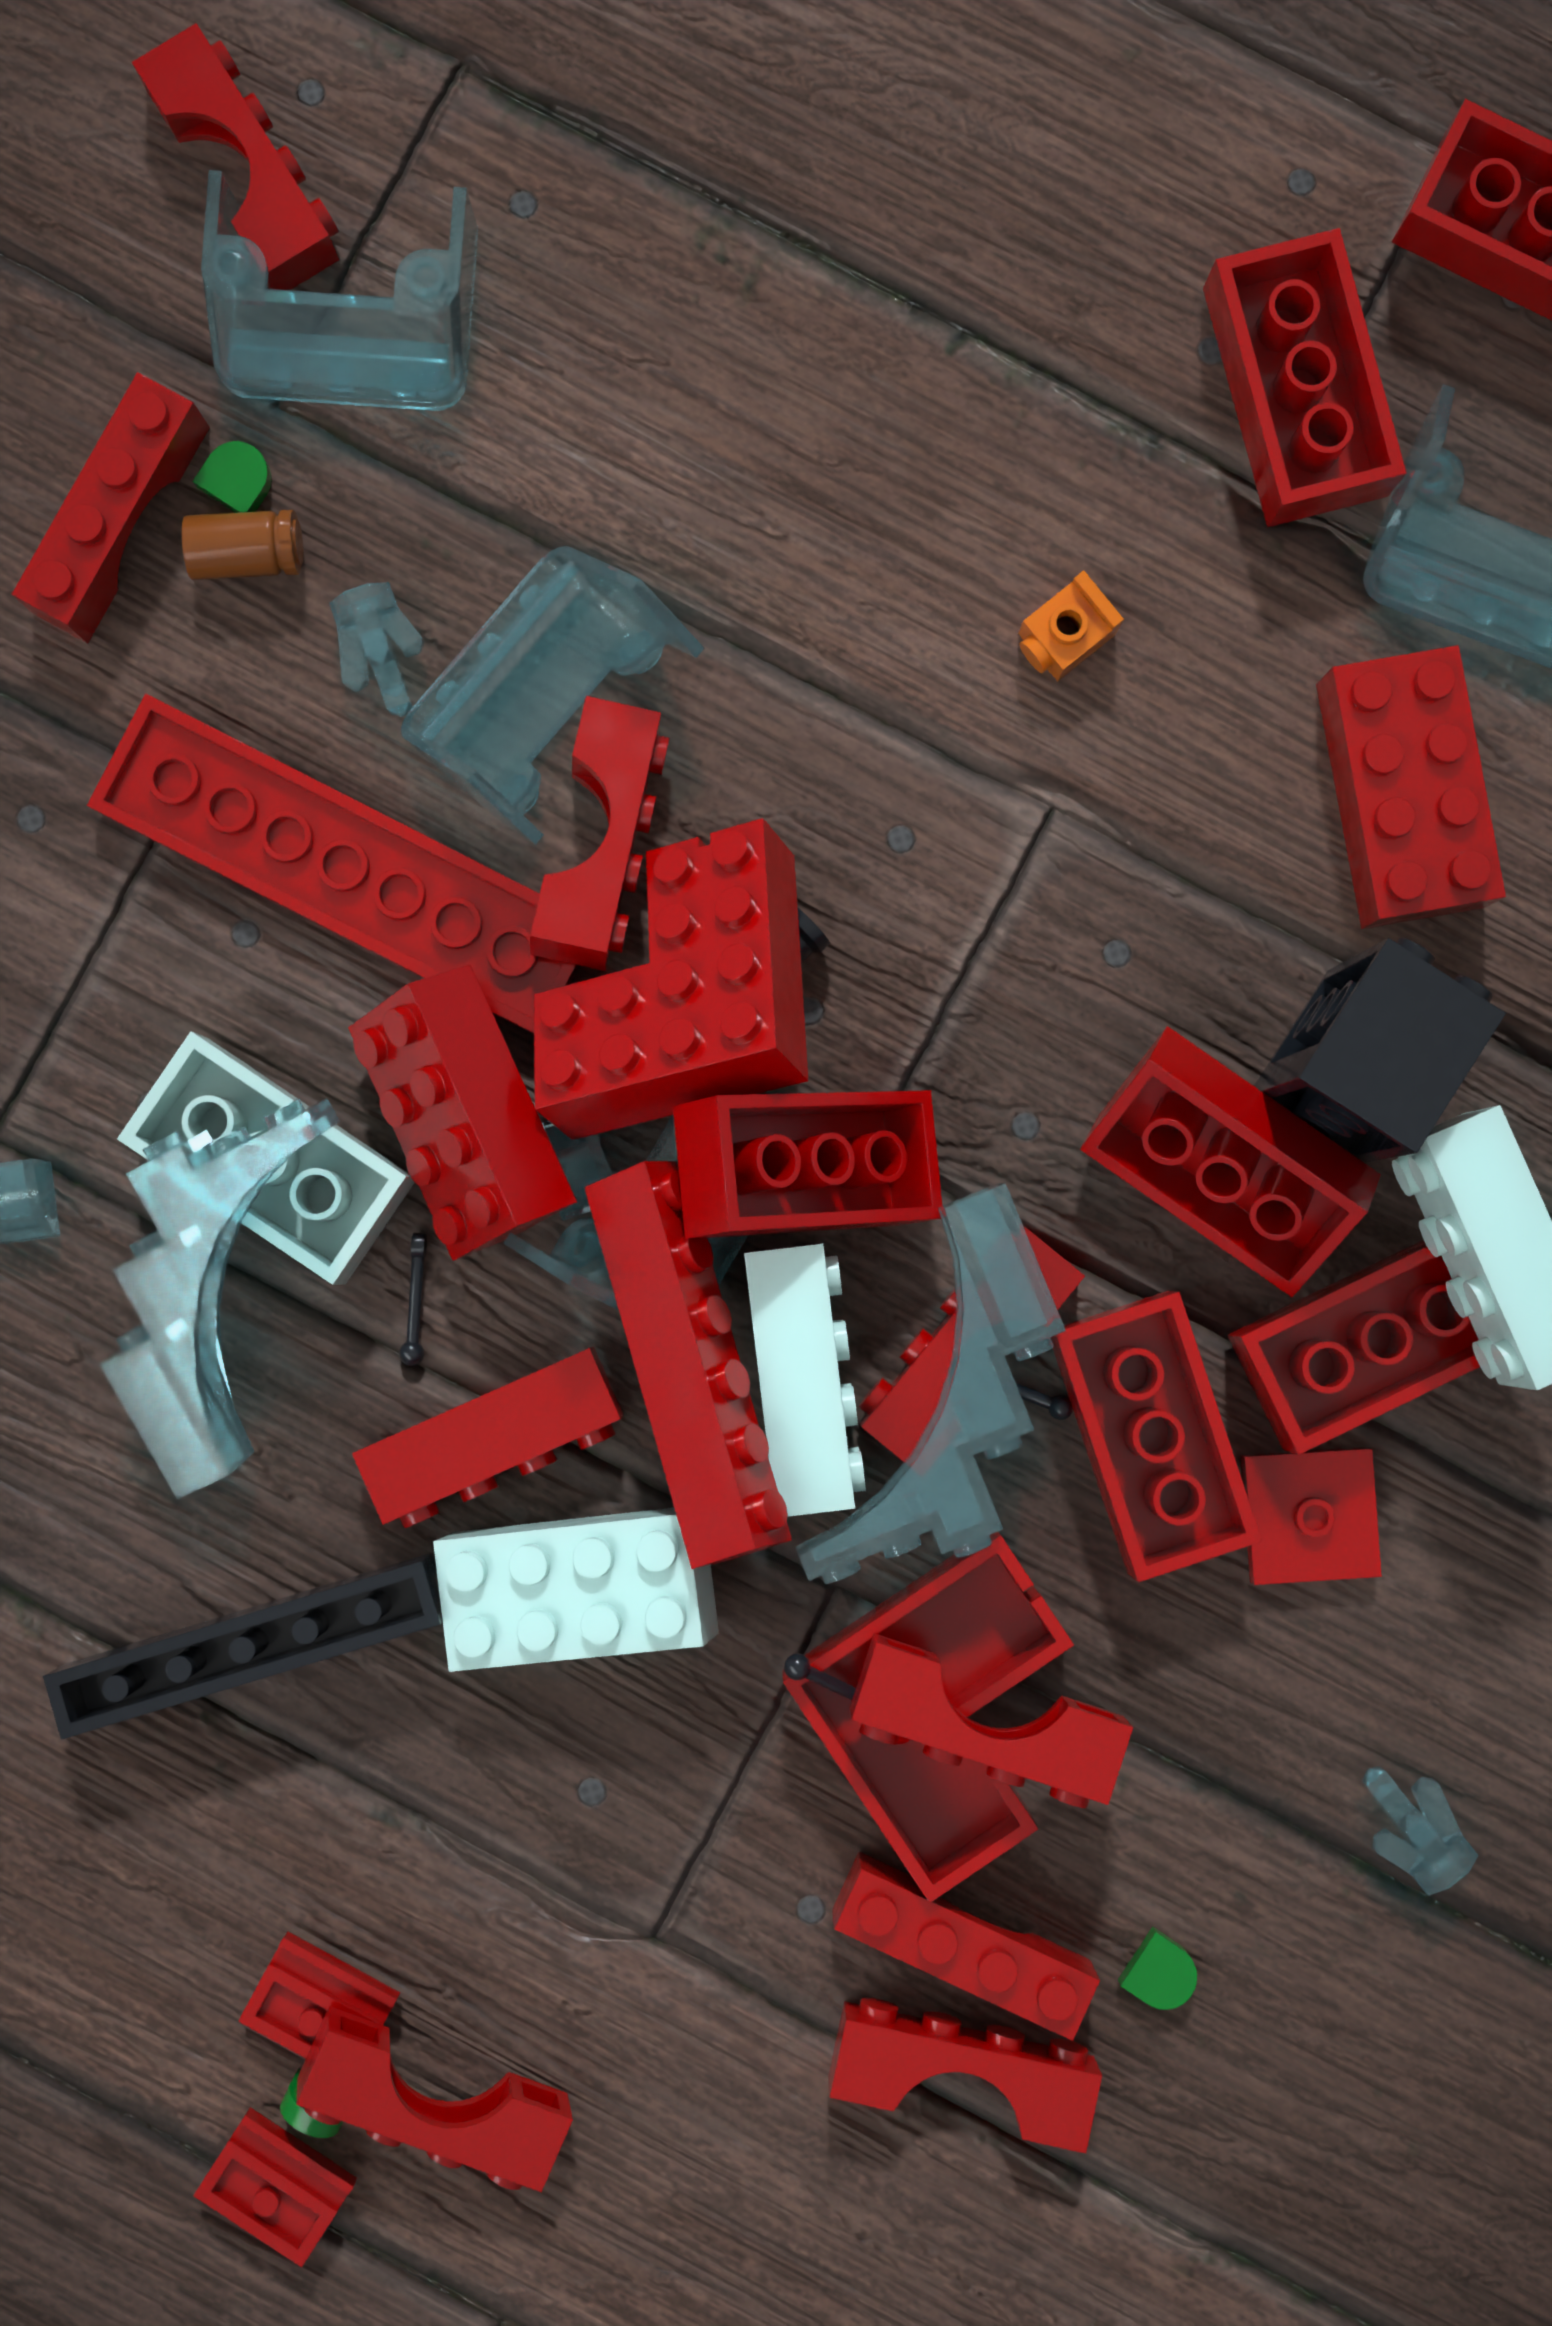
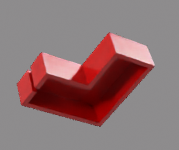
[534,818,809,1140]
[782,1528,1074,1903]

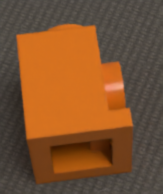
[1018,570,1124,682]

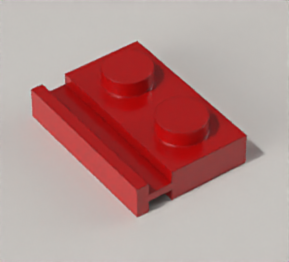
[238,1931,401,2059]
[193,2107,358,2268]

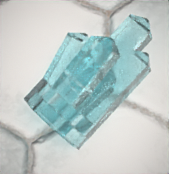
[329,582,425,717]
[1362,1766,1479,1896]

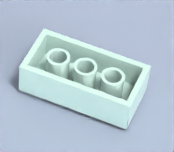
[117,1031,415,1285]
[1392,1105,1552,1390]
[744,1244,866,1517]
[433,1508,719,1672]

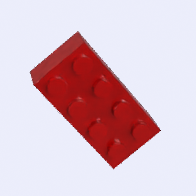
[1391,99,1552,321]
[1203,228,1407,528]
[1316,645,1506,929]
[348,964,577,1261]
[1080,1026,1381,1297]
[673,1090,944,1239]
[1227,1240,1480,1455]
[1047,1291,1263,1583]

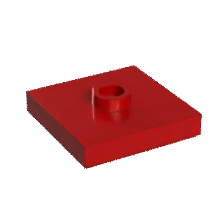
[1241,1447,1382,1585]

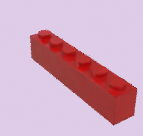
[584,1161,792,1569]

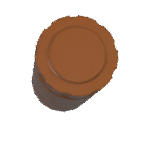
[182,510,304,580]

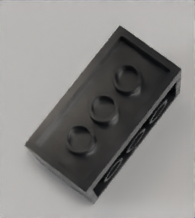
[1254,938,1506,1163]

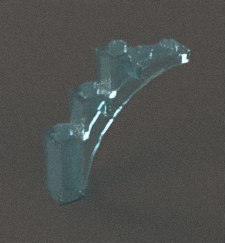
[100,1098,340,1499]
[796,1183,1066,1584]

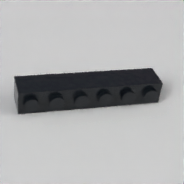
[43,1553,443,1740]

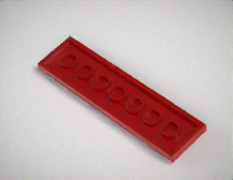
[86,693,579,1034]

